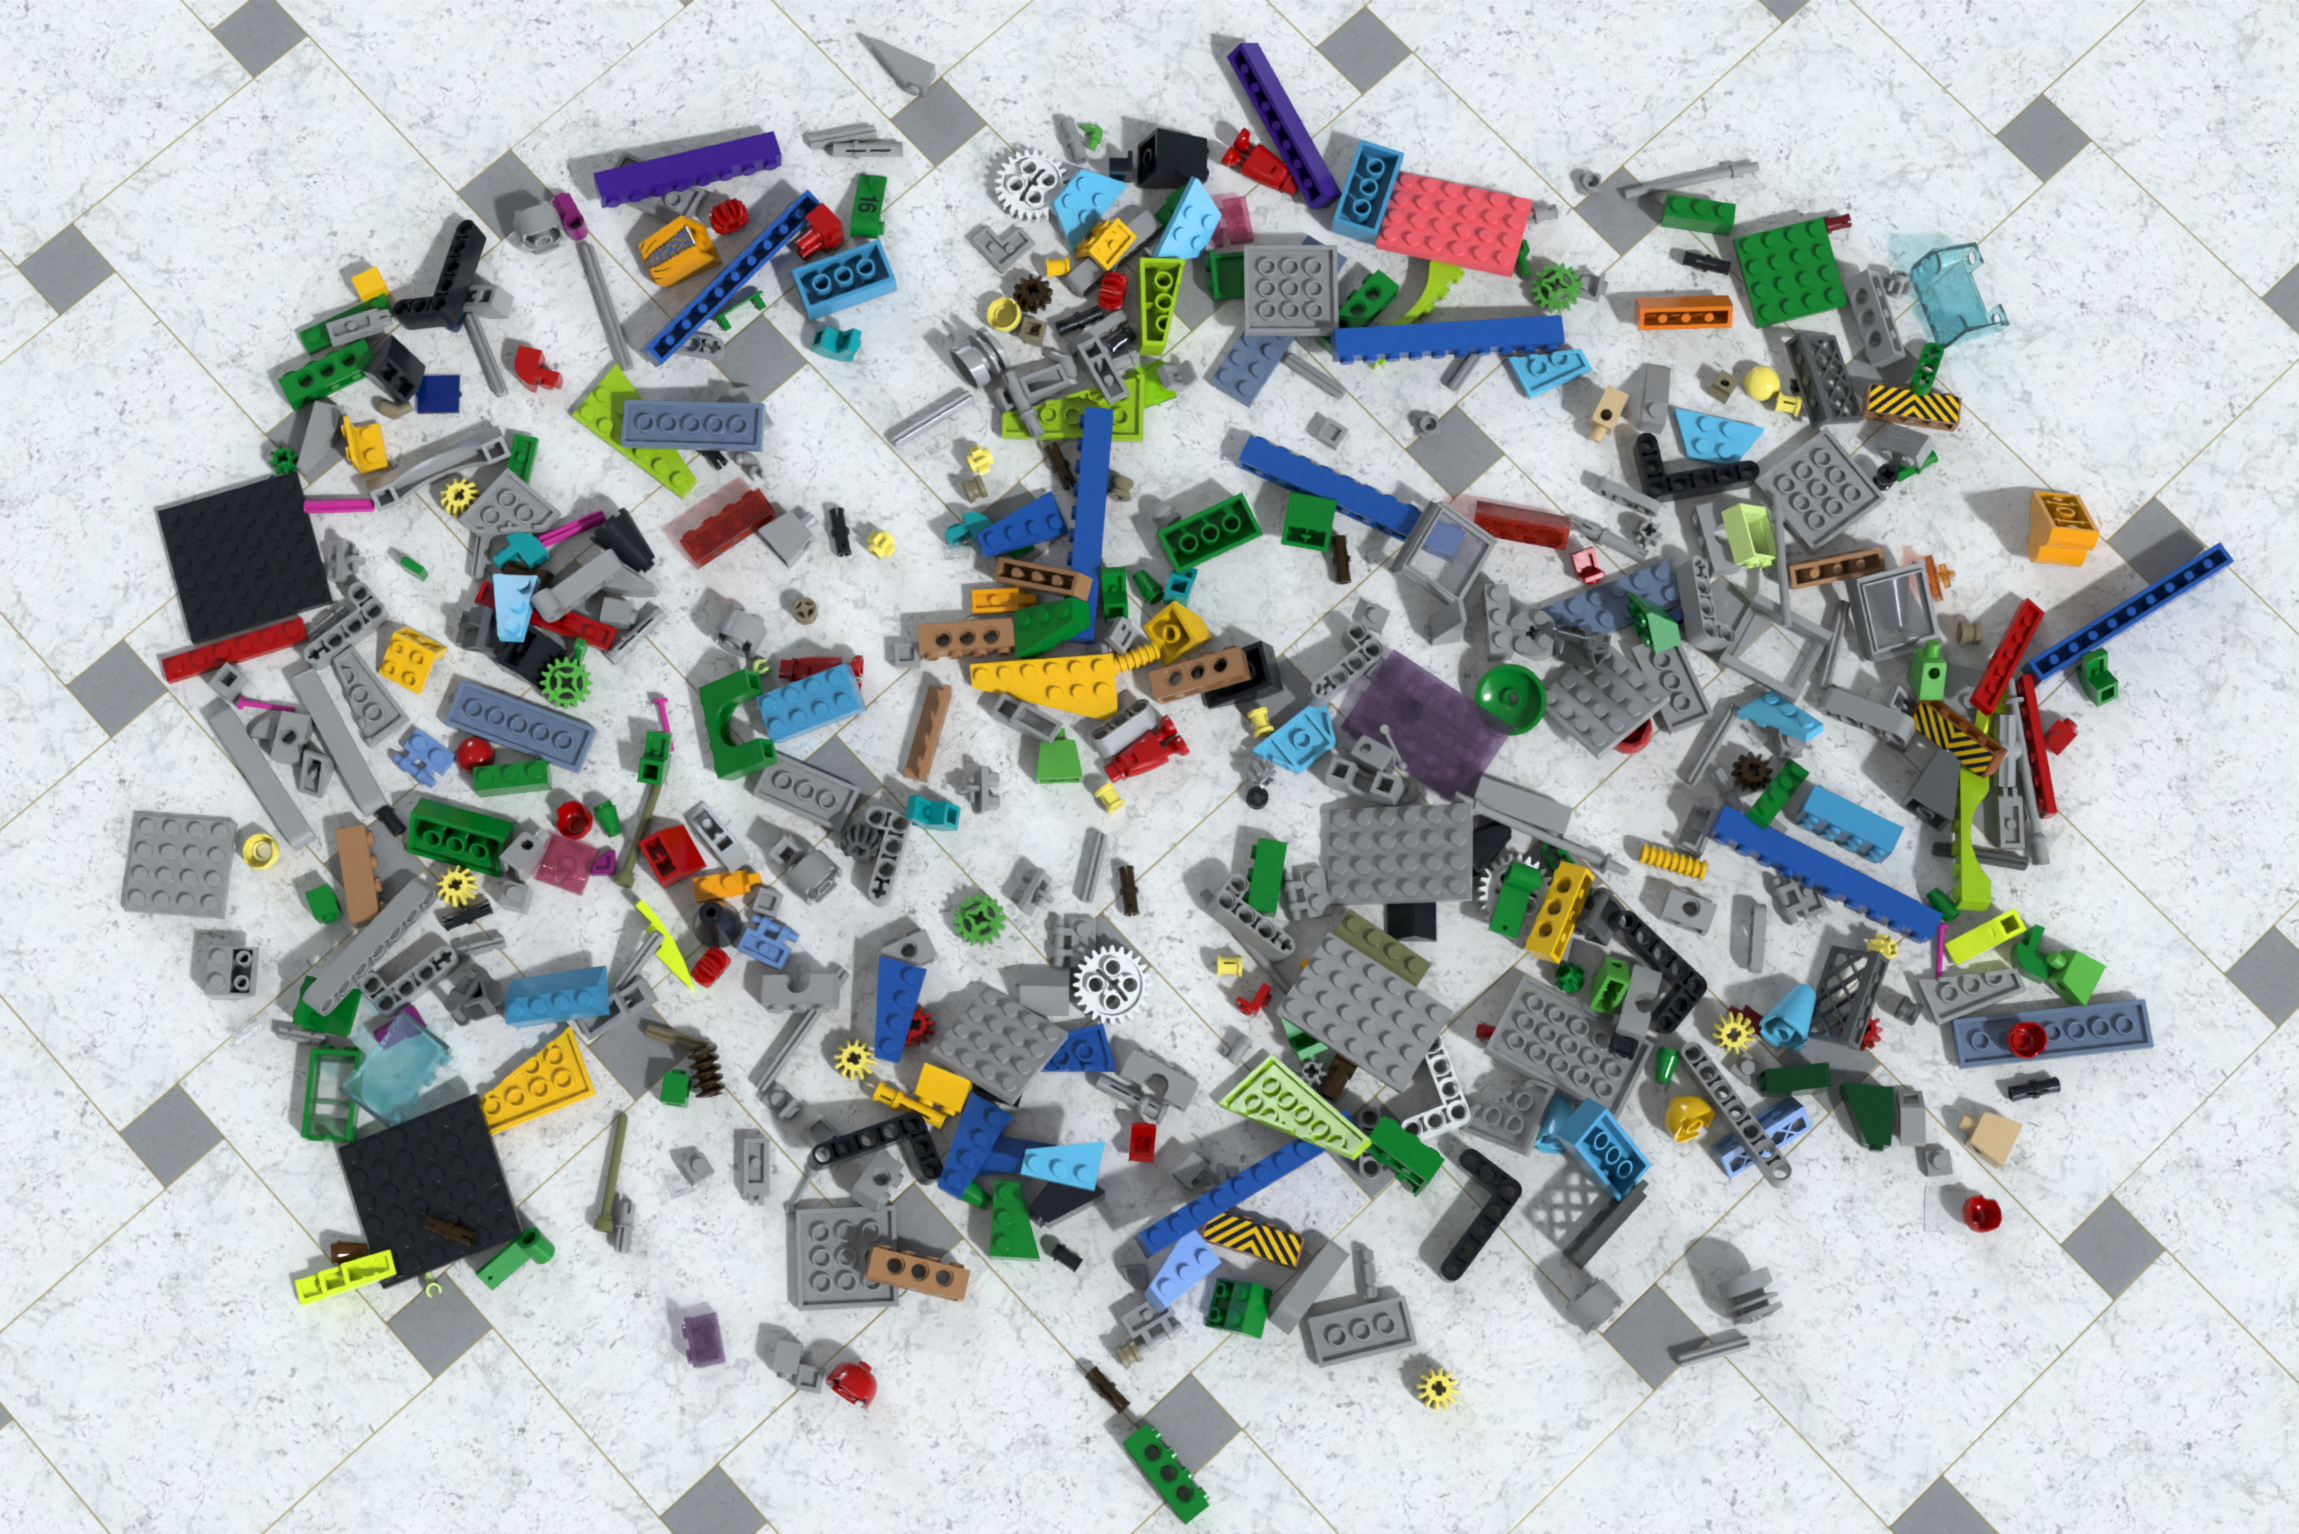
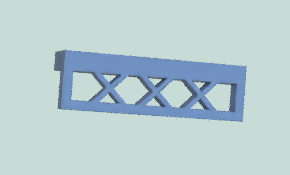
[1709,1095,1812,1179]

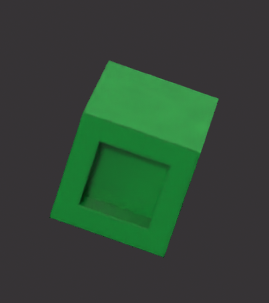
[305,883,343,925]
[660,1069,692,1108]

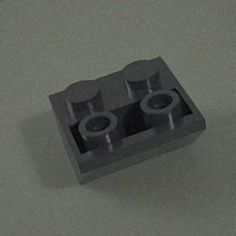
[361,335,426,404]
[497,625,568,691]

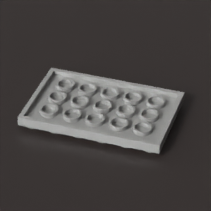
[1328,803,1473,906]
[1275,932,1454,1094]
[1483,973,1655,1120]

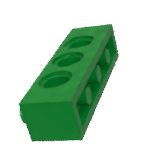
[1316,269,1399,355]
[278,339,373,411]
[1122,1424,1210,1525]

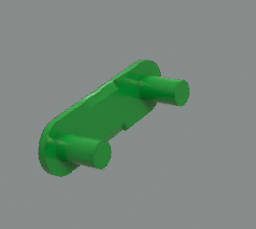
[713,290,767,331]

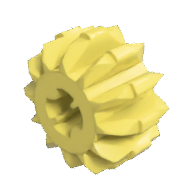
[440,478,481,519]
[436,865,479,908]
[1712,1012,1755,1054]
[834,1039,876,1081]
[1416,1367,1459,1411]

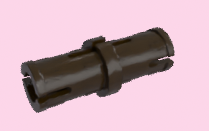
[1044,442,1077,490]
[1331,535,1352,585]
[1118,866,1140,916]
[424,1214,477,1247]
[1085,1366,1131,1414]

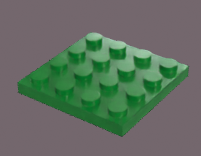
[1733,217,1847,329]

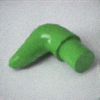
[1080,124,1103,151]

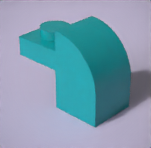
[810,325,862,362]
[944,512,993,554]
[492,532,551,573]
[1163,568,1198,608]
[905,795,961,831]

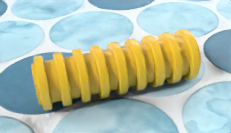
[1114,641,1161,676]
[1638,843,1708,881]

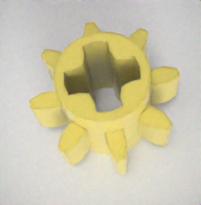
[965,444,994,476]
[867,530,896,559]
[1867,934,1897,959]

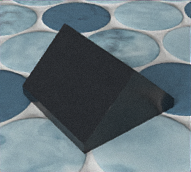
[1387,902,1437,942]

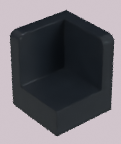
[1109,151,1133,183]

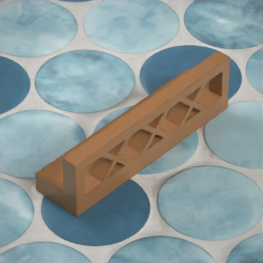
[903,684,953,783]

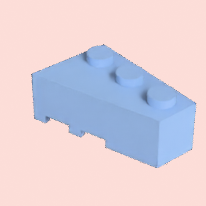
[1143,1230,1221,1314]

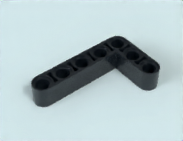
[392,219,486,330]
[1633,433,1760,503]
[1608,910,1707,1034]
[807,1112,943,1186]
[1439,1149,1522,1283]

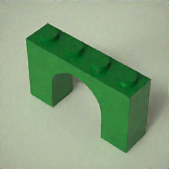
[699,669,778,781]

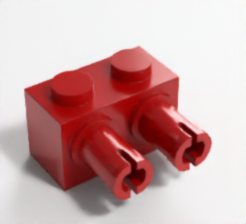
[794,202,844,262]

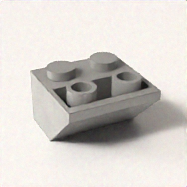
[204,946,259,1000]

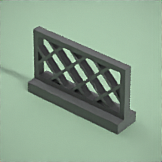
[1785,333,1863,428]
[1807,945,1890,1051]
[1562,1179,1649,1270]

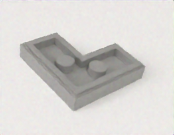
[970,225,1035,274]

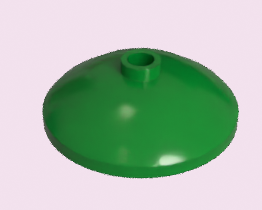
[1475,664,1547,736]

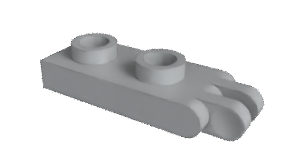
[326,308,393,347]
[1996,786,2025,850]
[744,1138,770,1206]

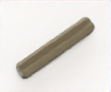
[645,1024,717,1053]

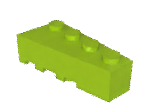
[1136,258,1186,356]

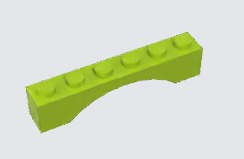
[1362,261,1465,370]
[1951,766,1991,912]

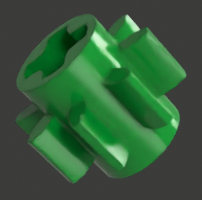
[269,446,299,475]
[1554,962,1585,994]

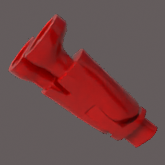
[1220,128,1299,196]
[779,655,864,691]
[1103,714,1190,783]

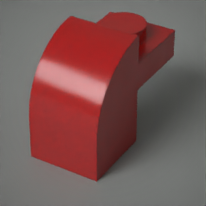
[515,345,563,393]

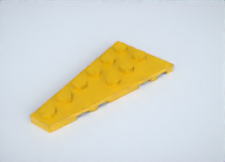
[970,652,1119,721]
[480,1025,597,1136]

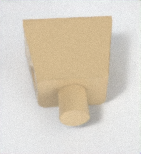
[1588,385,1629,444]
[1957,1111,2023,1169]

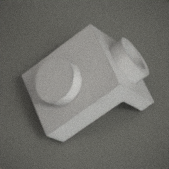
[1157,360,1198,392]

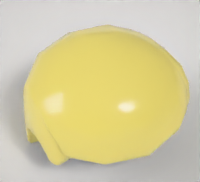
[987,297,1022,333]
[1742,365,1780,401]
[242,833,280,870]

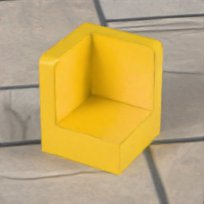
[351,266,390,303]

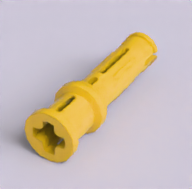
[872,1080,947,1129]

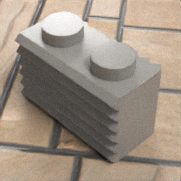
[1876,423,1935,469]

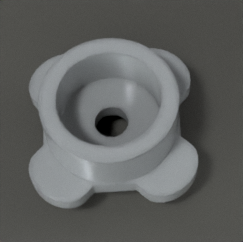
[1579,172,1603,196]
[1415,414,1442,439]

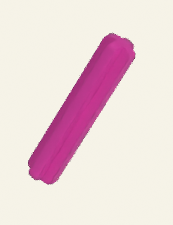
[303,498,376,514]
[538,510,606,547]

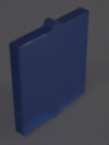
[416,375,462,414]

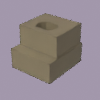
[1019,317,1047,347]
[1707,370,1739,404]

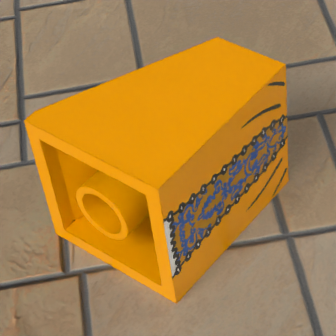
[638,215,723,288]

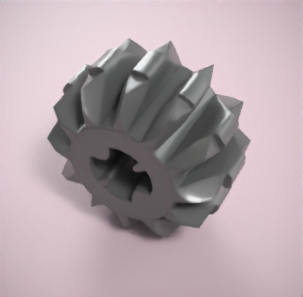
[840,822,882,863]

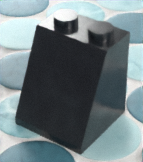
[1137,128,1209,189]
[1028,1182,1105,1229]

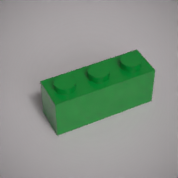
[1660,194,1736,236]
[473,759,553,798]
[1243,838,1287,918]

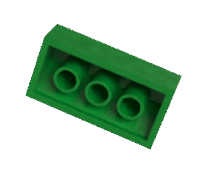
[1155,493,1263,575]
[407,798,514,878]

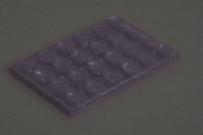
[1340,649,1514,802]

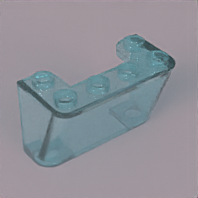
[1909,242,2010,349]
[338,1010,454,1128]

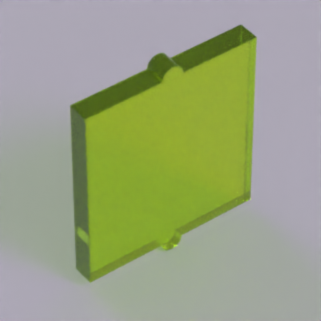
[1126,360,1177,409]

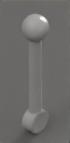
[1380,724,1407,771]
[786,1168,818,1214]

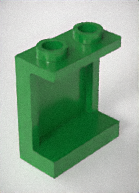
[1205,244,1265,301]

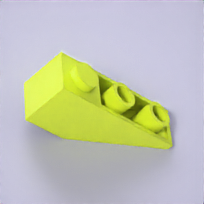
[1944,908,2027,966]

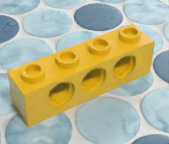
[1525,861,1595,964]

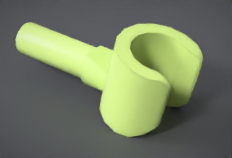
[752,660,772,674]
[425,1272,443,1298]

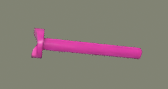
[237,695,295,713]
[653,697,674,752]
[1935,922,1949,979]

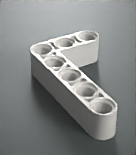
[1401,1034,1471,1142]

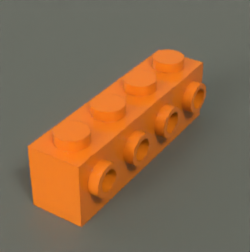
[1634,295,1733,330]

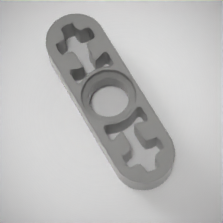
[1067,310,1129,357]
[674,333,726,361]
[1593,478,1661,517]
[1747,903,1767,973]

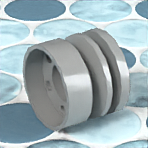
[949,327,1010,390]
[1718,1267,1783,1325]

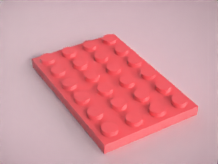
[1376,172,1533,278]

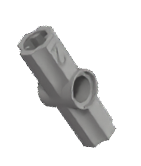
[1994,713,2022,787]

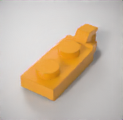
[971,588,1038,616]
[693,870,762,904]

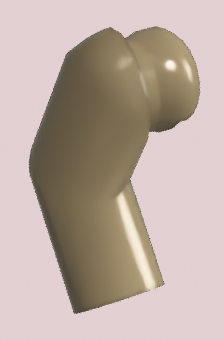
[377,399,414,420]

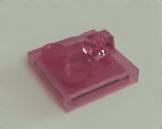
[535,834,600,896]

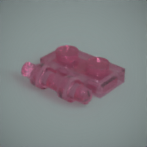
[1211,196,1254,248]

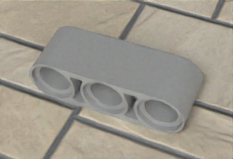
[1090,699,1158,758]
[1357,1106,1382,1181]

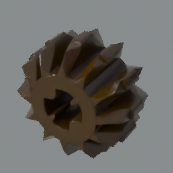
[1013,273,1053,315]
[1731,752,1773,793]

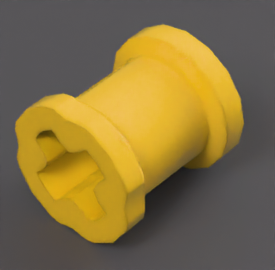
[1046,256,1070,279]

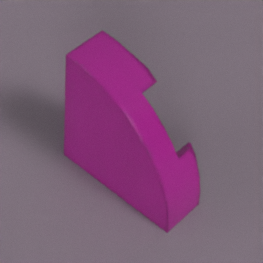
[591,850,616,876]

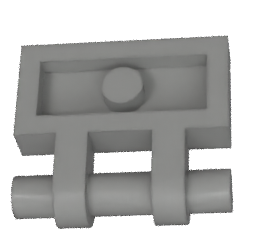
[1282,867,1333,922]
[1770,877,1829,926]
[1052,918,1096,968]
[1120,1301,1184,1355]

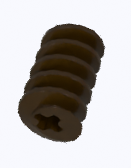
[687,1044,725,1098]

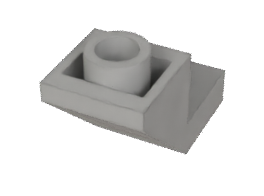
[1896,1090,1926,1146]

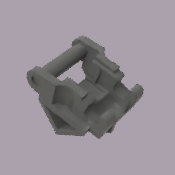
[455,606,509,660]
[1551,624,1611,672]
[1573,887,1626,946]
[444,964,505,1027]

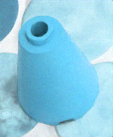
[1759,984,1816,1052]
[1533,1093,1575,1154]

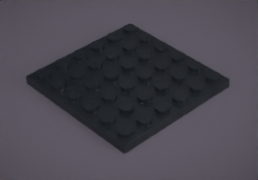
[158,471,334,645]
[338,1094,524,1289]

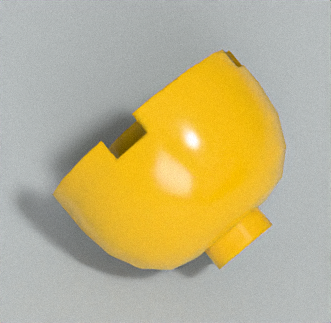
[1664,1095,1715,1143]

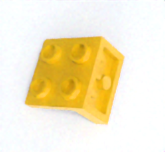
[1073,217,1137,271]
[341,415,389,475]
[379,626,448,694]

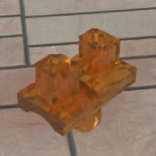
[1925,555,1956,602]

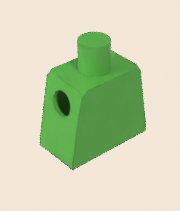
[1906,639,1947,700]
[1036,728,1082,784]
[2046,950,2106,1006]
[1589,955,1630,1016]

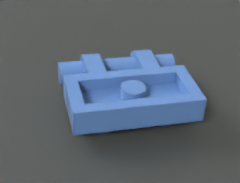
[392,728,456,788]
[736,914,799,972]

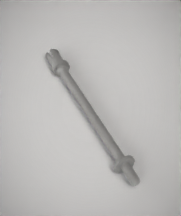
[2002,677,2050,866]
[1450,790,1629,876]

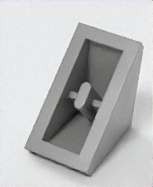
[1882,685,1918,717]
[299,749,336,799]

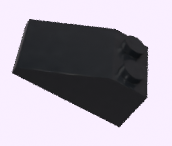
[1199,641,1284,709]

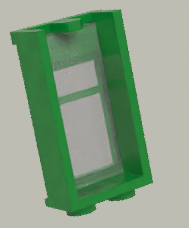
[301,1045,366,1143]

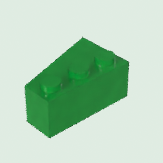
[1014,597,1090,659]
[1366,1116,1445,1197]
[990,1181,1040,1262]

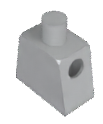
[758,511,818,569]
[1341,735,1397,775]
[499,827,550,884]

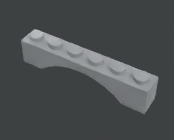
[366,425,511,512]

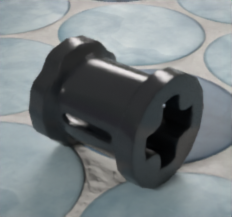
[1872,464,1898,491]
[1607,1032,1639,1061]

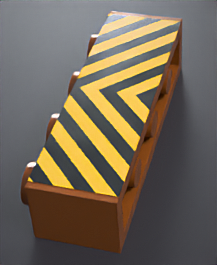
[1911,700,2008,779]

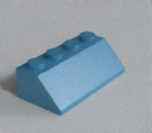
[504,965,610,1028]

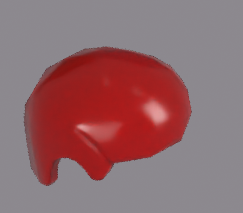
[455,737,496,774]
[556,801,593,840]
[2006,1021,2048,1059]
[1962,1195,2002,1233]

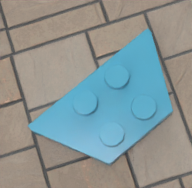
[1051,169,1127,251]
[1152,176,1222,259]
[1674,408,1764,466]
[1252,704,1337,775]

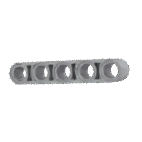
[1065,210,1164,299]

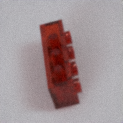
[679,488,777,570]
[1473,500,1570,550]

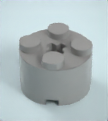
[513,201,566,255]
[711,604,767,658]
[1511,609,1559,661]
[786,847,843,906]
[1566,1277,1624,1336]

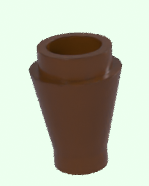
[331,1240,368,1265]

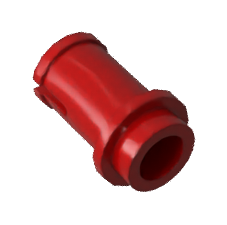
[1476,1022,1496,1042]

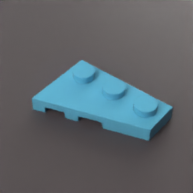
[1507,349,1592,400]
[493,574,540,642]
[1737,690,1824,742]
[1020,1141,1105,1191]

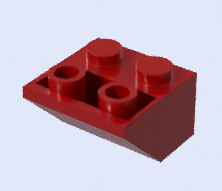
[637,824,707,890]

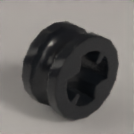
[1246,786,1269,810]

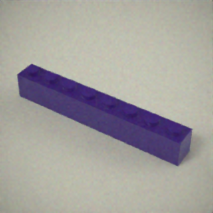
[1227,43,1342,209]
[593,131,782,208]

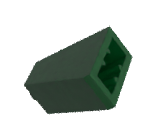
[1757,1062,1831,1098]
[1839,1082,1894,1152]

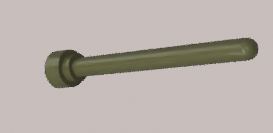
[614,784,663,889]
[593,1113,628,1233]

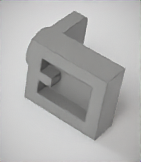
[1575,272,1608,302]
[1104,616,1138,654]
[761,1083,800,1122]

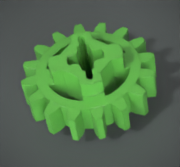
[1531,263,1582,314]
[539,657,593,709]
[953,893,1006,947]

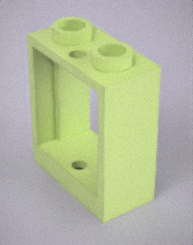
[1721,503,1777,570]

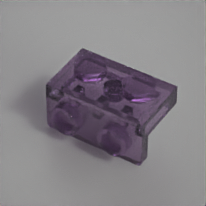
[681,1312,726,1369]

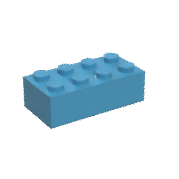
[1331,139,1404,245]
[792,239,897,321]
[756,664,867,744]
[1793,785,1904,863]
[1555,1097,1652,1202]

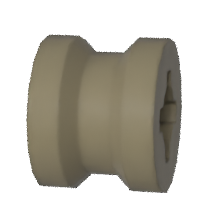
[961,475,988,503]
[1107,475,1134,502]
[793,597,818,625]
[1957,621,1982,645]
[1114,1338,1144,1370]

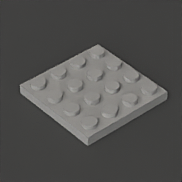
[1244,245,1339,336]
[1753,427,1887,555]
[1545,644,1671,760]
[124,815,238,919]
[930,986,1068,1105]
[796,1205,899,1311]

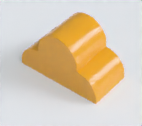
[2028,490,2100,567]

